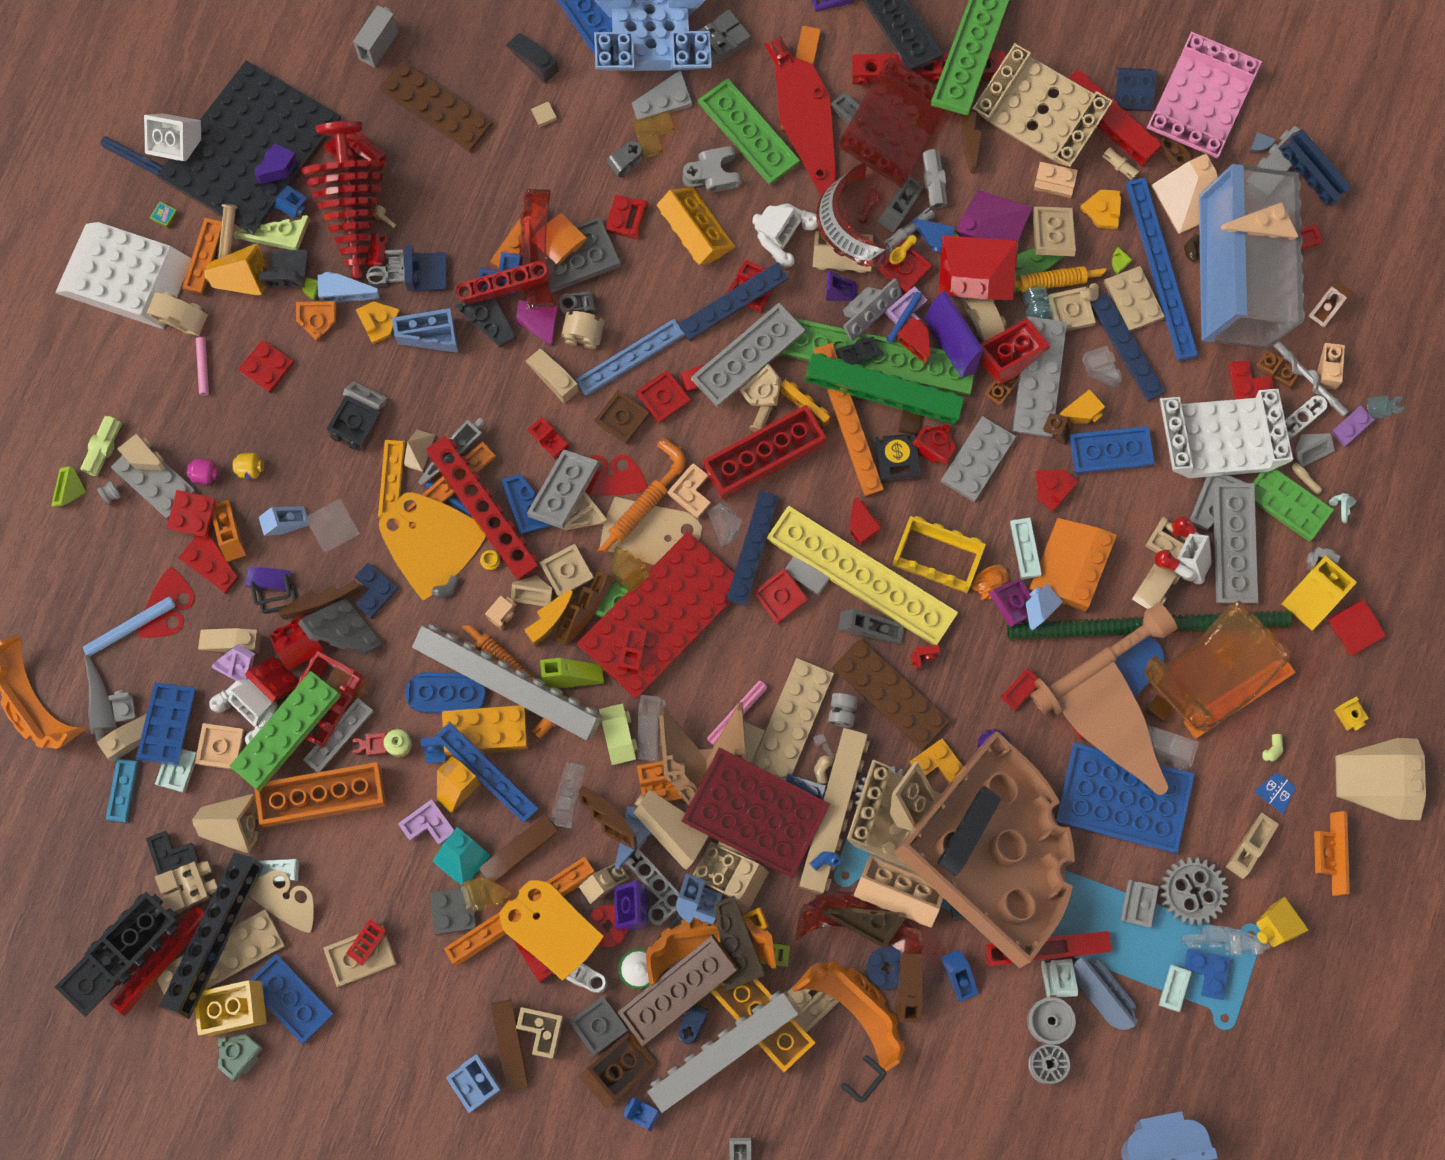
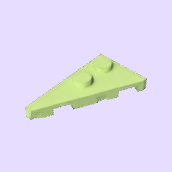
[233,215,310,250]

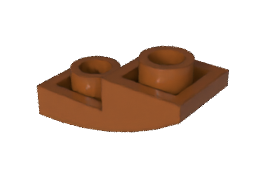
[1256,350,1300,390]
[984,374,1020,406]

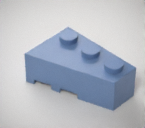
[392,308,459,353]

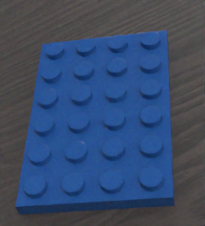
[1056,743,1194,854]

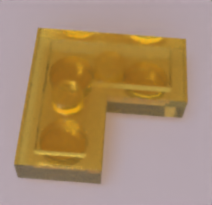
[632,110,674,158]

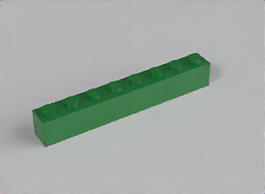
[804,353,964,425]

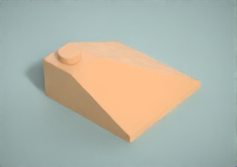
[1151,154,1218,234]

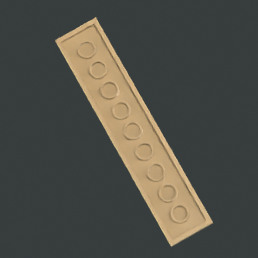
[718,658,834,861]

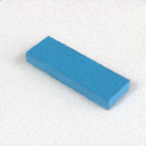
[106,759,139,823]

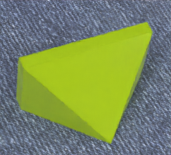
[51,466,86,507]

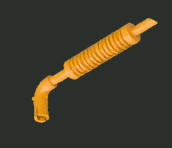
[1015,266,1107,293]

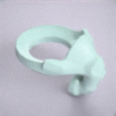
[1329,493,1356,523]

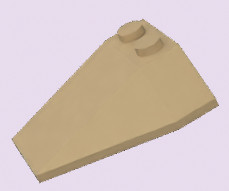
[1335,738,1426,821]

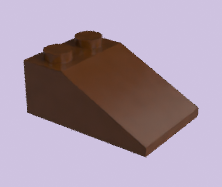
[578,1031,658,1109]

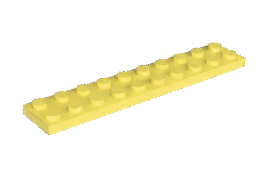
[767,506,958,645]

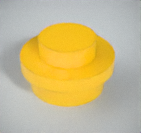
[480,550,501,570]

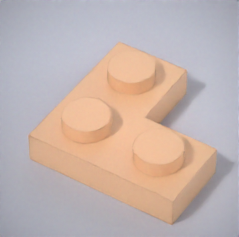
[667,463,711,519]

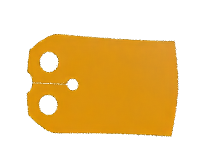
[499,880,604,980]

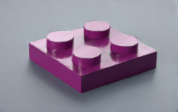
[989,578,1031,627]

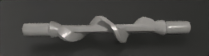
[1274,341,1348,417]

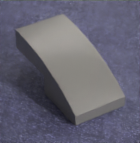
[786,557,830,596]

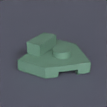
[218,1034,263,1082]

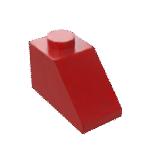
[896,317,930,365]

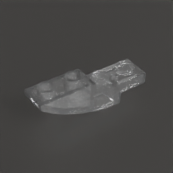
[1181,925,1270,955]

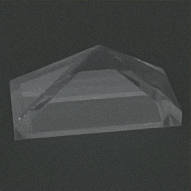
[707,502,743,547]

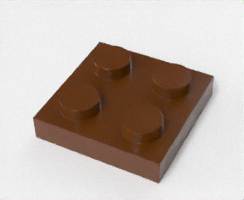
[594,390,650,445]

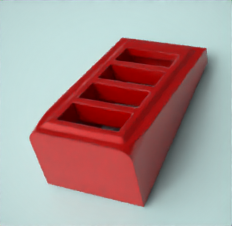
[346,919,388,966]

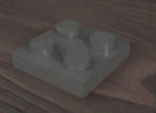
[430,887,477,935]
[569,996,628,1056]

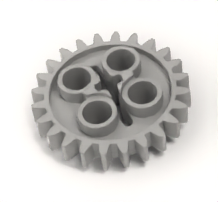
[1159,857,1229,926]

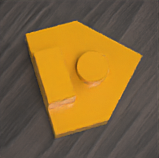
[1080,190,1121,229]
[356,301,400,345]

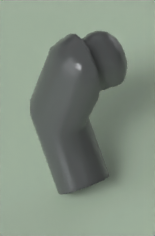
[432,575,460,599]

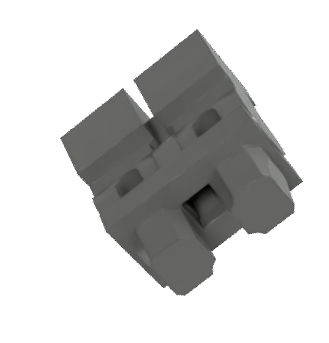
[699,9,751,64]

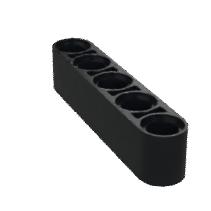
[937,785,1002,876]

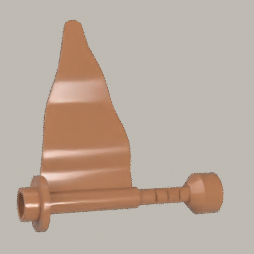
[1030,602,1178,795]

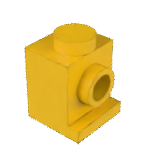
[1334,696,1369,731]

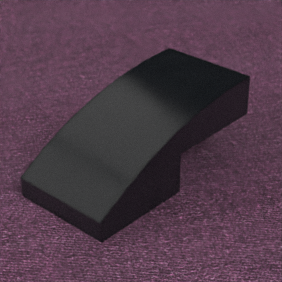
[835,337,881,365]

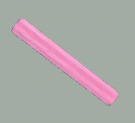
[707,681,767,745]

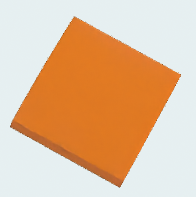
[531,213,588,266]
[637,761,685,804]

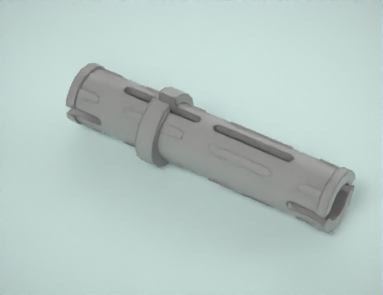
[884,208,935,252]

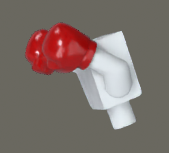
[1154,516,1211,584]

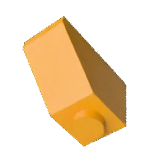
[1059,389,1105,425]

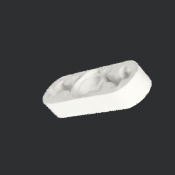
[1285,395,1327,439]

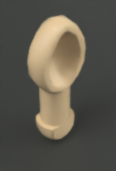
[1292,462,1322,495]

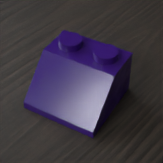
[614,881,649,930]

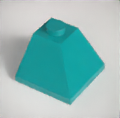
[433,827,491,888]

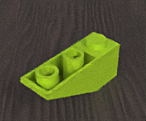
[540,658,604,689]

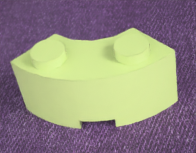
[599,703,638,765]

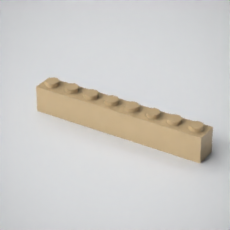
[799,728,870,895]

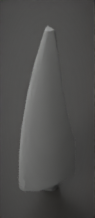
[418,417,485,485]
[84,654,117,742]

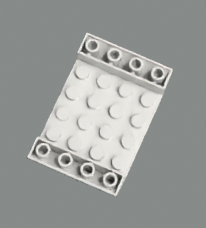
[1160,389,1293,478]

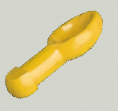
[889,235,917,264]

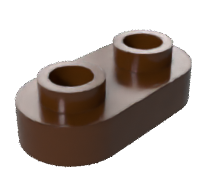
[1160,136,1191,169]

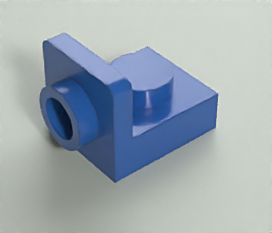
[421,737,446,764]

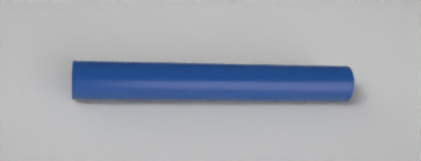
[886,292,923,344]

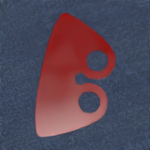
[585,455,647,495]
[138,567,194,638]

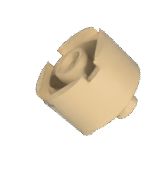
[561,311,605,349]

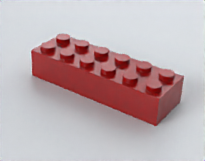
[702,405,826,500]

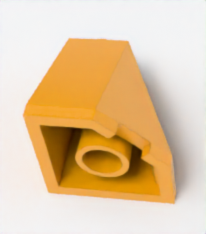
[204,244,267,295]
[437,756,481,813]

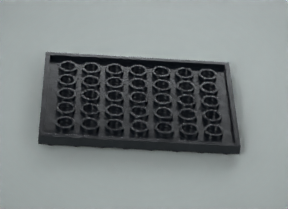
[157,60,341,235]

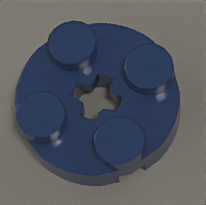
[866,947,901,990]

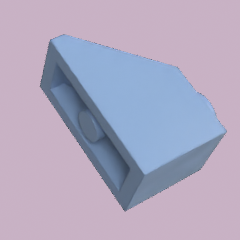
[259,506,310,536]
[1026,584,1063,630]

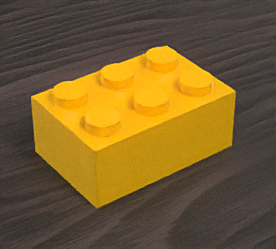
[195,980,267,1036]

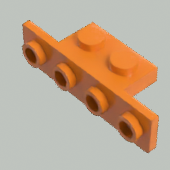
[1314,811,1350,896]

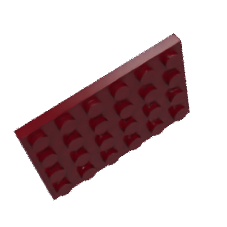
[681,747,830,878]

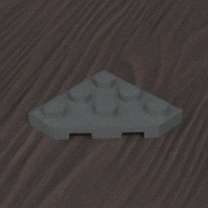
[298,598,382,655]

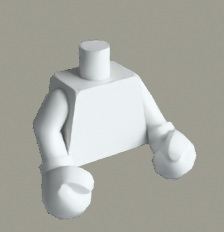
[752,203,820,269]
[209,679,278,745]

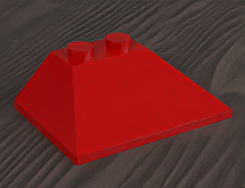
[938,235,1018,300]

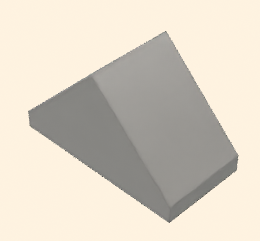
[729,1138,751,1160]

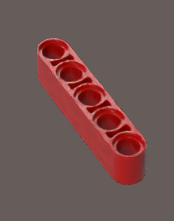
[455,261,551,304]

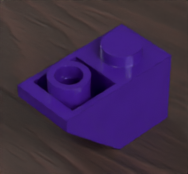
[255,143,297,185]

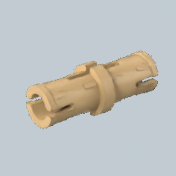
[1102,147,1140,180]

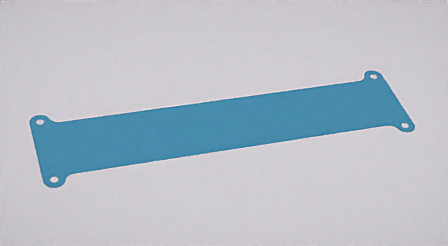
[834,836,1261,1030]

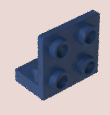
[1115,67,1157,110]
[404,246,446,291]

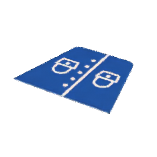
[1253,773,1295,814]

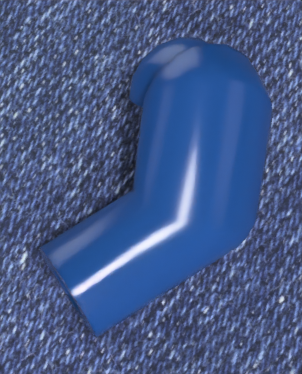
[809,851,841,871]

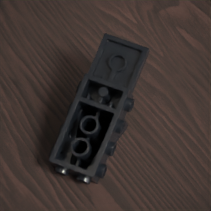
[55,892,180,1017]

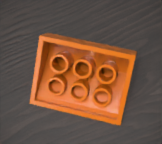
[1029,518,1117,613]

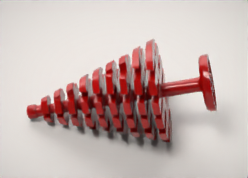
[301,121,387,280]

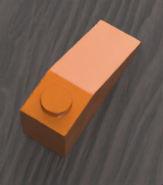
[212,499,246,562]

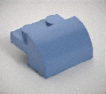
[676,873,722,925]
[446,1053,502,1113]

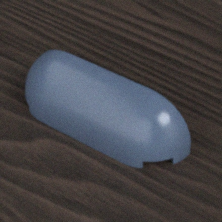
[1074,955,1138,1030]

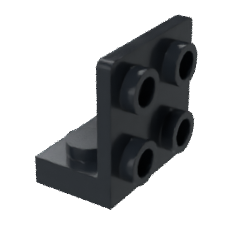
[259,250,309,288]

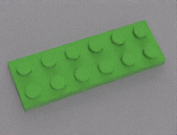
[698,78,800,185]
[229,671,341,792]

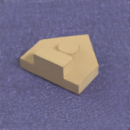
[739,364,781,406]

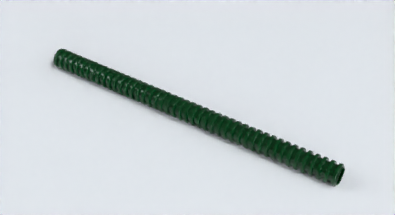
[1007,610,1292,641]

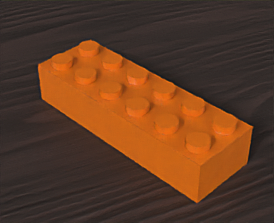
[255,762,387,828]

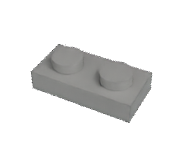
[343,381,388,411]

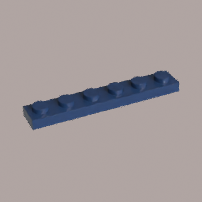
[678,262,789,341]
[1090,293,1165,402]
[726,490,779,606]

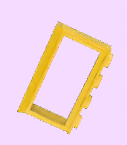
[892,516,986,593]

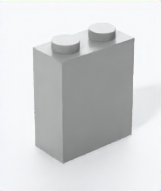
[353,5,399,68]

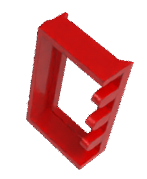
[296,651,364,748]

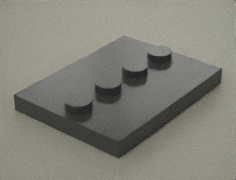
[528,216,621,294]

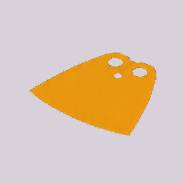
[379,492,486,600]

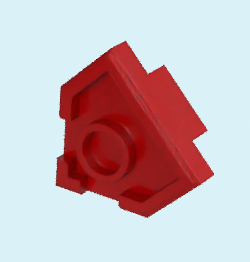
[912,424,956,465]
[1035,469,1079,512]

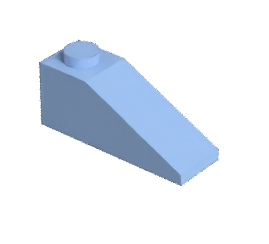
[318,272,380,303]

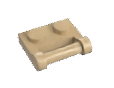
[1145,516,1186,558]

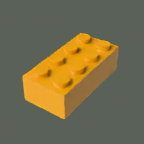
[442,705,528,756]

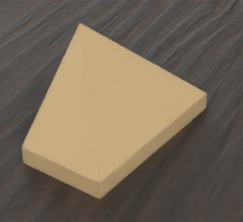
[404,429,436,472]
[511,575,552,606]

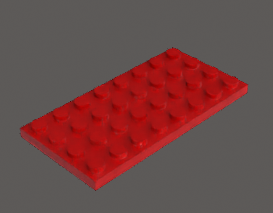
[577,531,734,700]

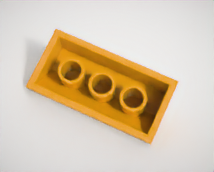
[657,187,735,265]

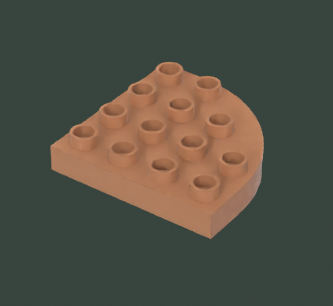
[894,731,1075,968]

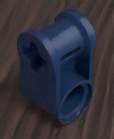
[678,1004,709,1044]

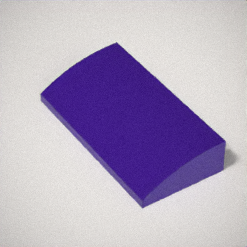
[924,291,983,378]

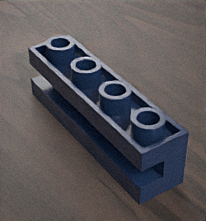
[1278,129,1351,206]

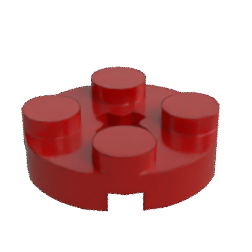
[588,905,629,948]

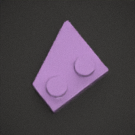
[211,644,255,681]

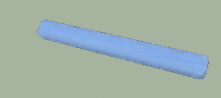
[83,597,175,656]

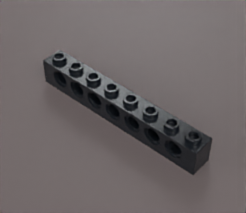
[159,852,264,1020]

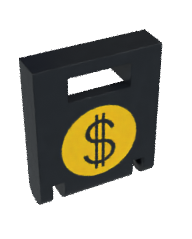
[875,433,921,483]

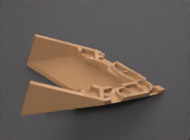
[659,702,747,806]

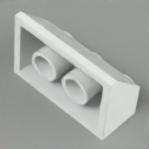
[144,113,201,161]

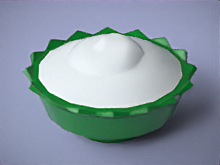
[618,948,650,990]

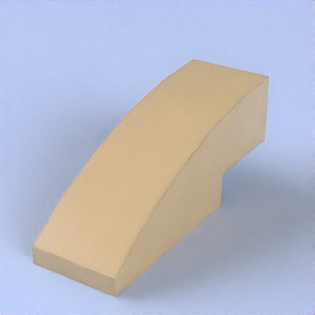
[1226,812,1279,879]

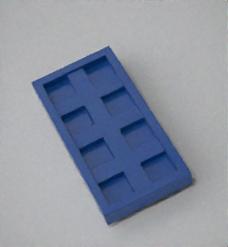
[136,682,196,766]

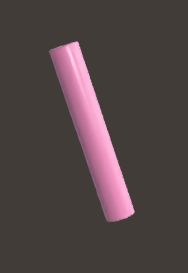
[196,337,209,396]

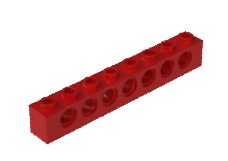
[851,51,1005,86]
[425,436,539,581]

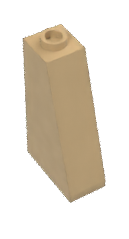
[634,789,708,870]

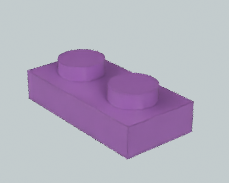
[1331,406,1375,447]

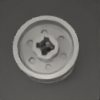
[1028,1044,1070,1084]

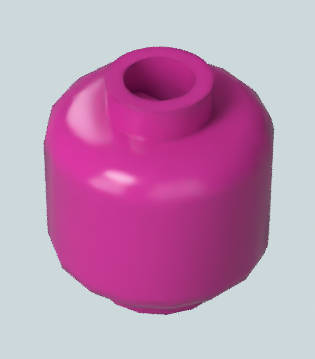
[187,458,219,485]

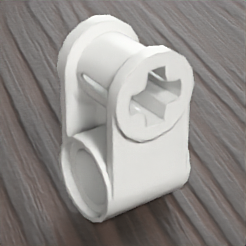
[566,963,607,994]

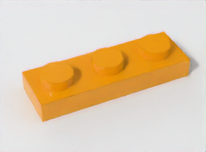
[780,379,830,428]

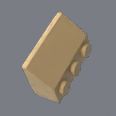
[813,230,873,273]

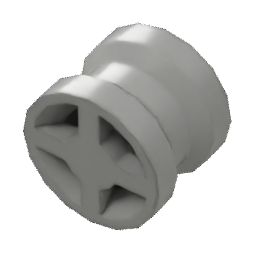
[97,481,121,505]

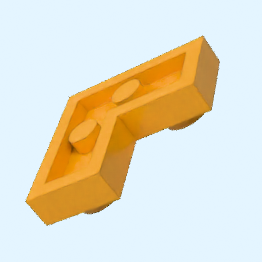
[909,739,963,784]

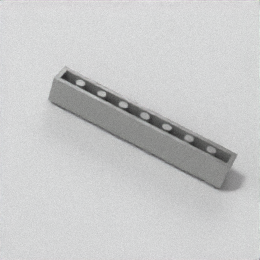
[647,990,801,1113]

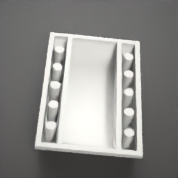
[56,222,191,329]

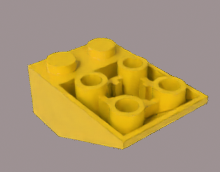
[1281,555,1357,631]

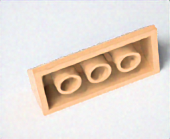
[854,854,943,928]

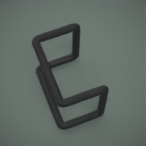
[250,574,297,614]
[841,1055,886,1103]

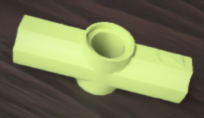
[80,416,122,476]

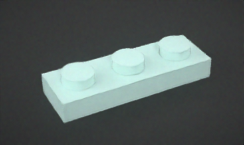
[1010,518,1042,580]

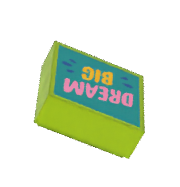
[150,202,178,228]

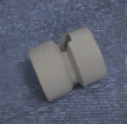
[828,693,858,728]

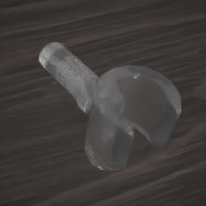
[813,734,835,759]

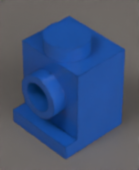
[275,185,307,219]

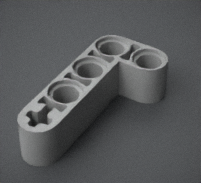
[625,849,679,926]

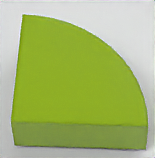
[1112,247,1132,275]
[302,277,318,301]

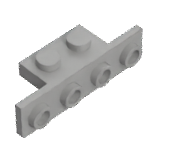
[843,278,902,341]

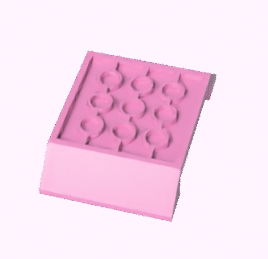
[1147,32,1262,159]

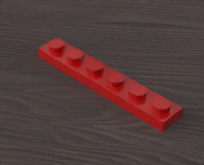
[109,905,205,1017]

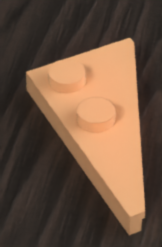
[1221,202,1298,240]

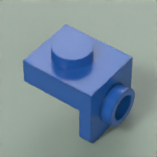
[623,1097,661,1132]

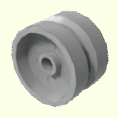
[1027,997,1076,1045]

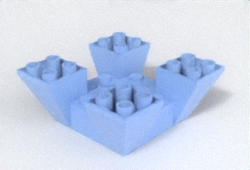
[594,0,712,71]

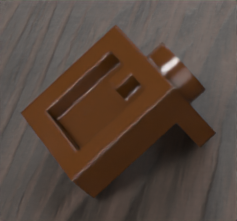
[1043,413,1073,445]

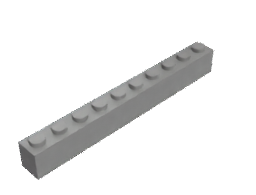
[412,623,603,740]

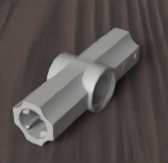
[923,149,947,210]

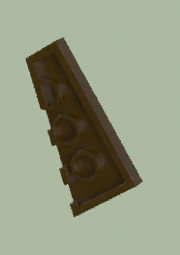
[714,896,766,991]

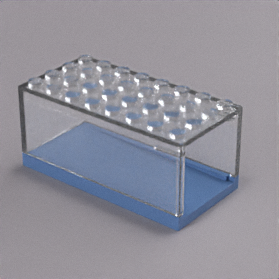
[1199,164,1305,349]

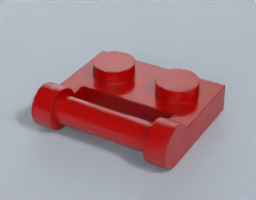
[605,194,649,239]

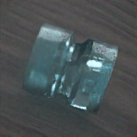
[1022,286,1053,319]

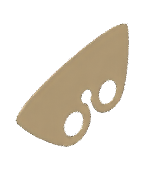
[250,870,314,933]

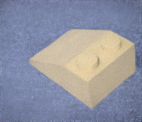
[890,761,937,831]

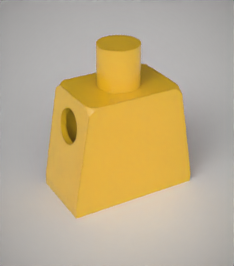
[1256,897,1308,947]

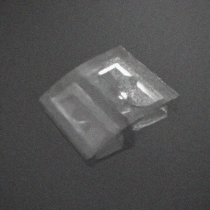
[305,498,360,553]

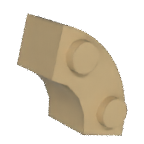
[147,292,208,336]
[962,297,1007,342]
[1132,564,1181,609]

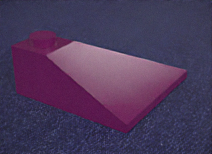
[956,190,1033,242]

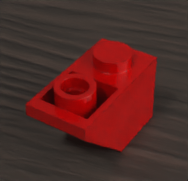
[848,497,881,547]

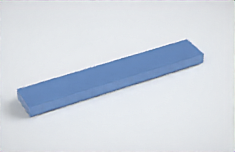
[575,319,685,397]

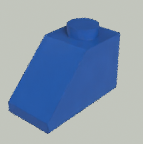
[913,219,955,252]
[941,949,979,1002]

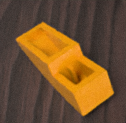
[525,589,574,647]

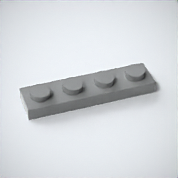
[303,698,374,772]

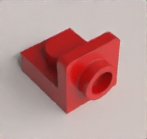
[910,645,940,670]

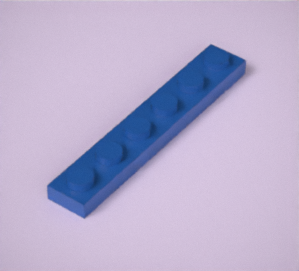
[435,721,538,823]

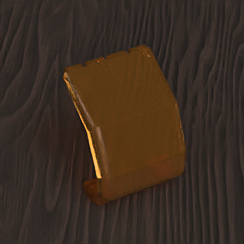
[1144,600,1290,732]

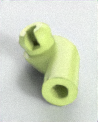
[1262,734,1283,762]

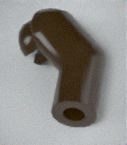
[1184,233,1200,262]

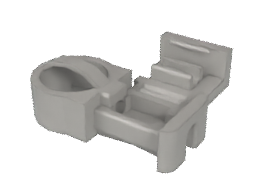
[366,250,405,288]

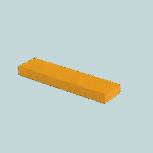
[378,440,405,519]

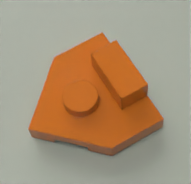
[296,301,336,341]

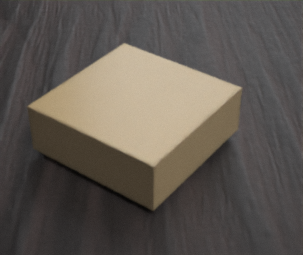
[531,102,557,127]

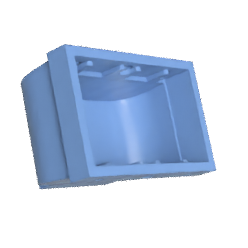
[1121,1111,1218,1160]

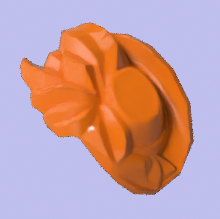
[971,565,1010,600]

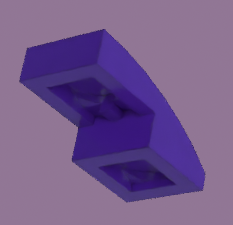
[245,567,291,592]

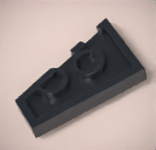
[456,288,517,347]

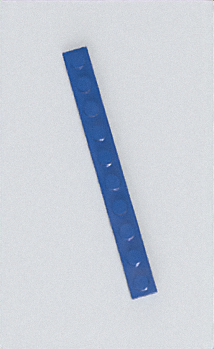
[1125,178,1198,362]

